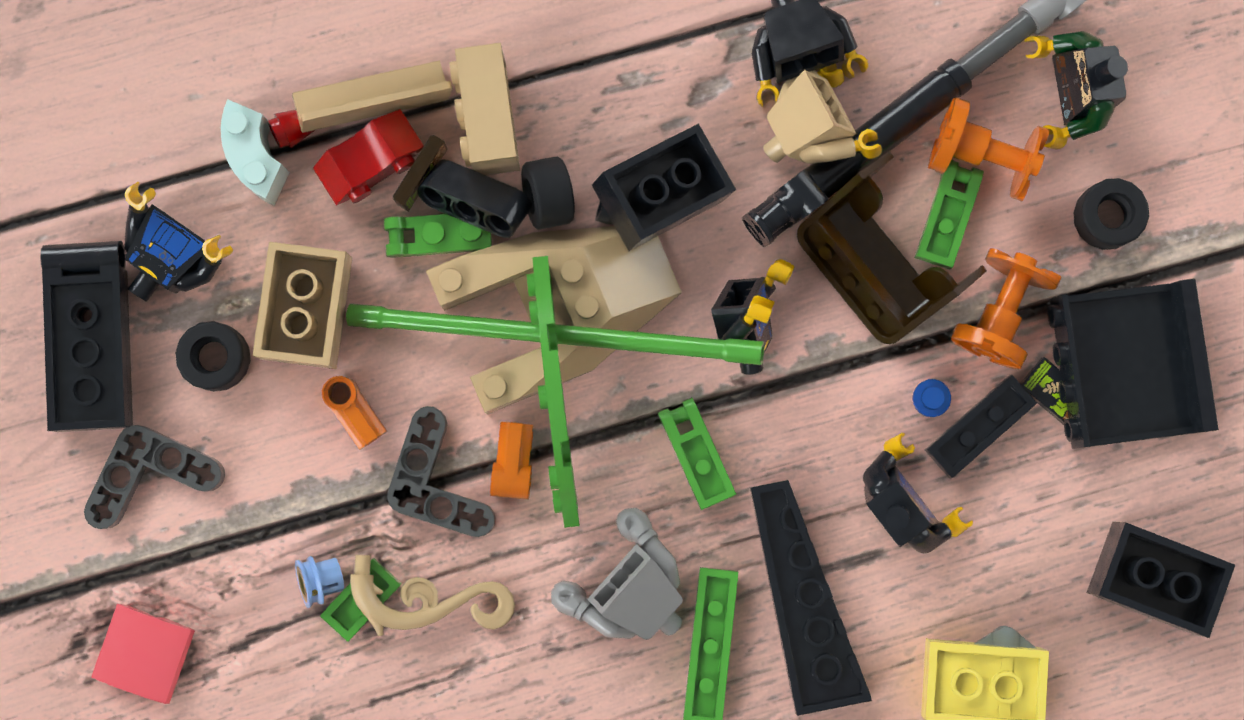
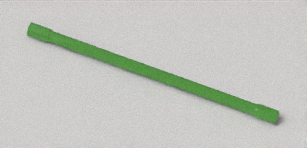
[346,304,764,365]

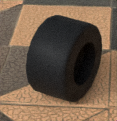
[521,157,575,230]
[1073,178,1149,250]
[175,321,251,392]

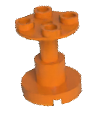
[928,97,1049,202]
[951,248,1062,370]

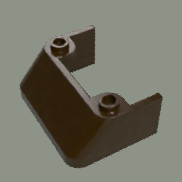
[797,151,987,344]

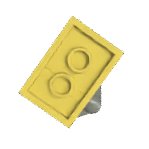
[921,626,1049,720]

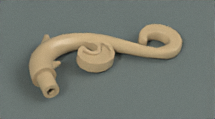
[350,555,515,636]

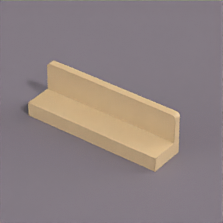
[292,60,453,133]

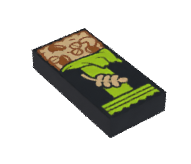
[1020,357,1069,425]

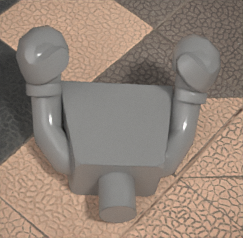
[551,508,683,640]

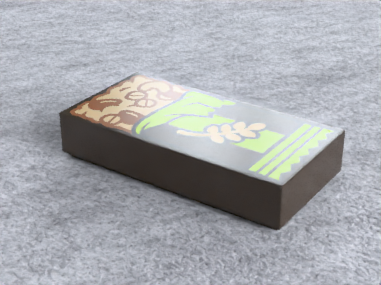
[393,135,448,212]

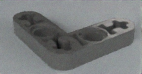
[387,406,496,537]
[84,425,225,529]

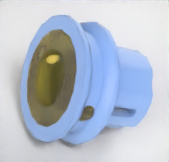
[295,556,344,608]

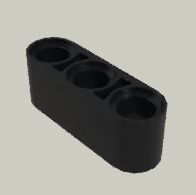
[417,159,532,238]

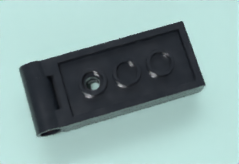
[40,241,133,432]

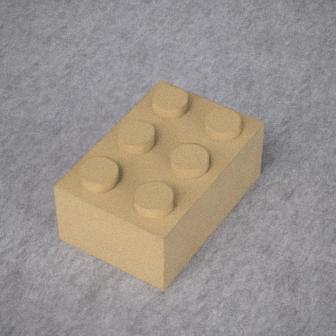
[449,43,520,175]
[252,242,352,369]

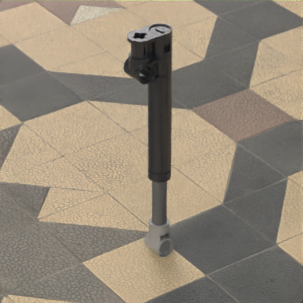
[742,0,1087,247]

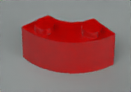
[313,109,424,206]

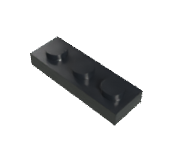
[925,375,1037,479]

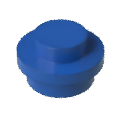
[912,379,951,417]

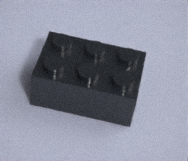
[592,123,736,251]
[1087,522,1235,638]

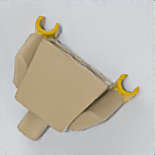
[763,64,882,164]

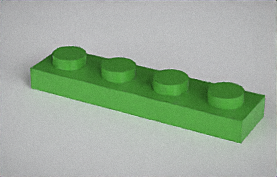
[683,567,739,720]

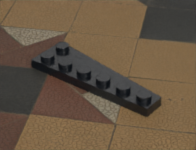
[750,480,872,716]

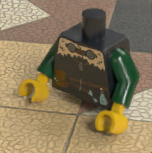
[1024,31,1128,150]

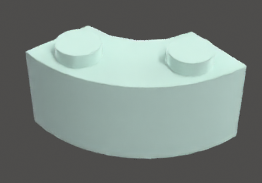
[221,99,290,206]

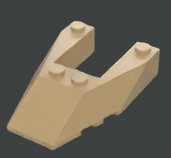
[426,226,682,415]

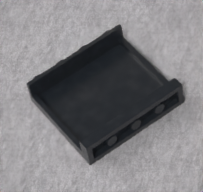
[1047,279,1219,449]

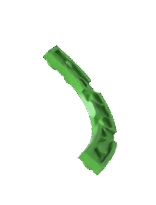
[526,256,580,528]

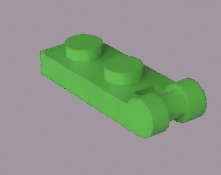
[914,160,984,270]
[384,214,492,258]
[658,397,736,510]

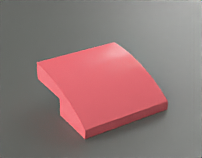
[91,604,195,704]

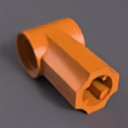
[322,376,387,450]
[490,422,533,500]

